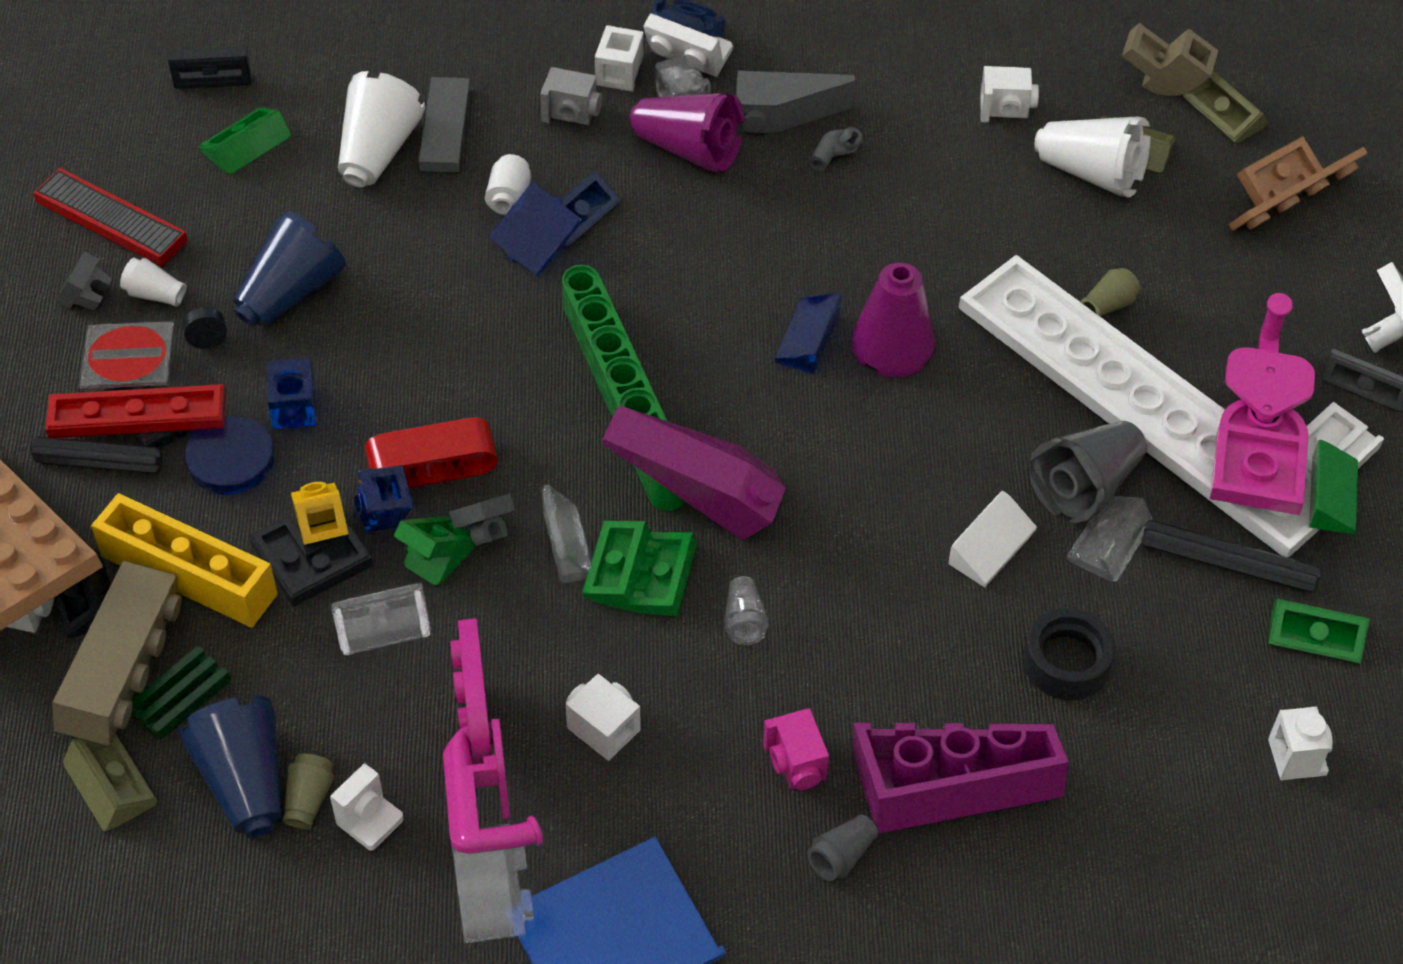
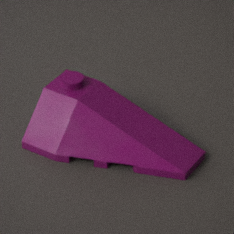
[601,406,786,541]

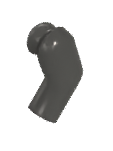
[809,127,863,171]

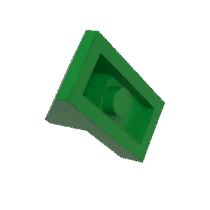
[394,516,476,585]

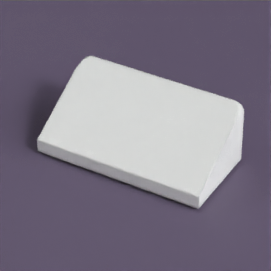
[948,490,1037,587]

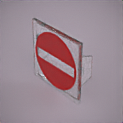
[79,321,174,389]

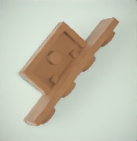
[1229,136,1368,231]

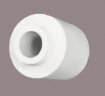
[485,154,531,215]

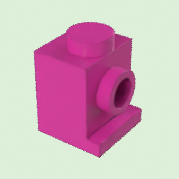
[763,708,829,790]

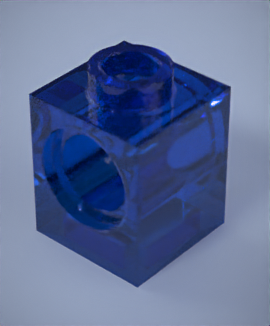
[267,358,316,429]

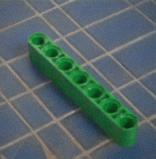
[562,265,686,511]

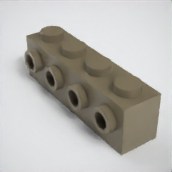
[52,561,182,746]

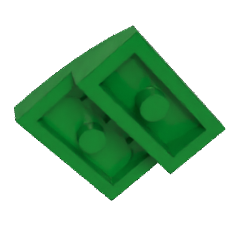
[582,521,697,616]

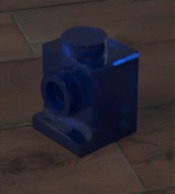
[353,465,413,532]

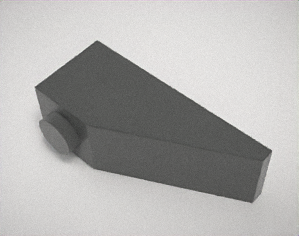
[736,71,855,133]

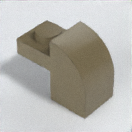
[1121,23,1219,96]

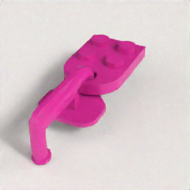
[1210,293,1315,515]
[443,618,543,854]

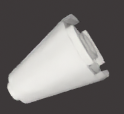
[338,71,426,187]
[1034,117,1151,198]

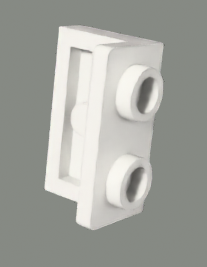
[643,13,733,77]

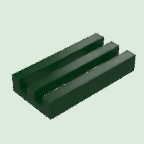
[131,645,231,740]

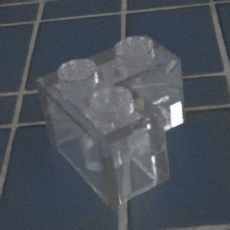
[452,823,534,944]

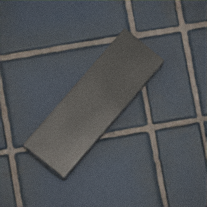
[419,77,471,173]

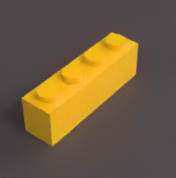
[91,493,278,628]

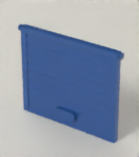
[505,837,726,964]

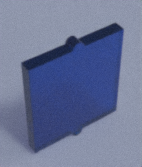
[488,181,583,277]

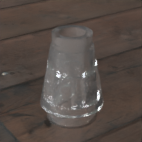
[723,576,769,645]

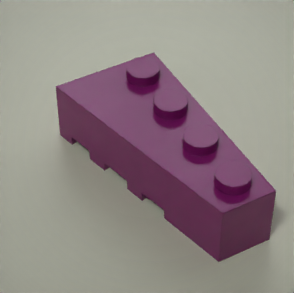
[853,723,1069,834]

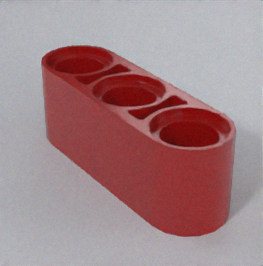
[365,417,498,492]

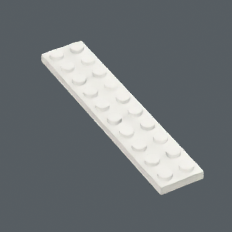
[959,255,1320,558]

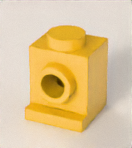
[291,482,349,545]

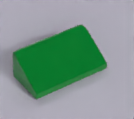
[199,107,291,174]
[1309,440,1358,535]
[1268,599,1370,664]

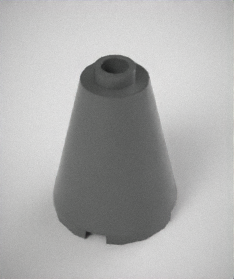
[1030,421,1147,523]

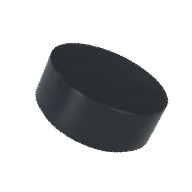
[183,307,227,349]

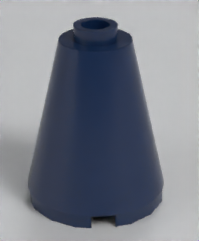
[233,211,346,327]
[178,696,282,838]

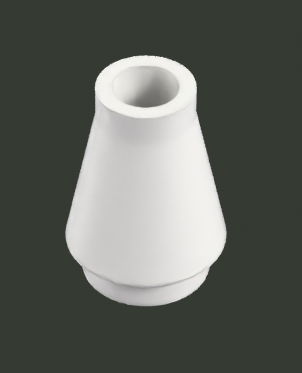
[120,258,187,307]

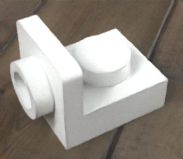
[330,763,404,851]

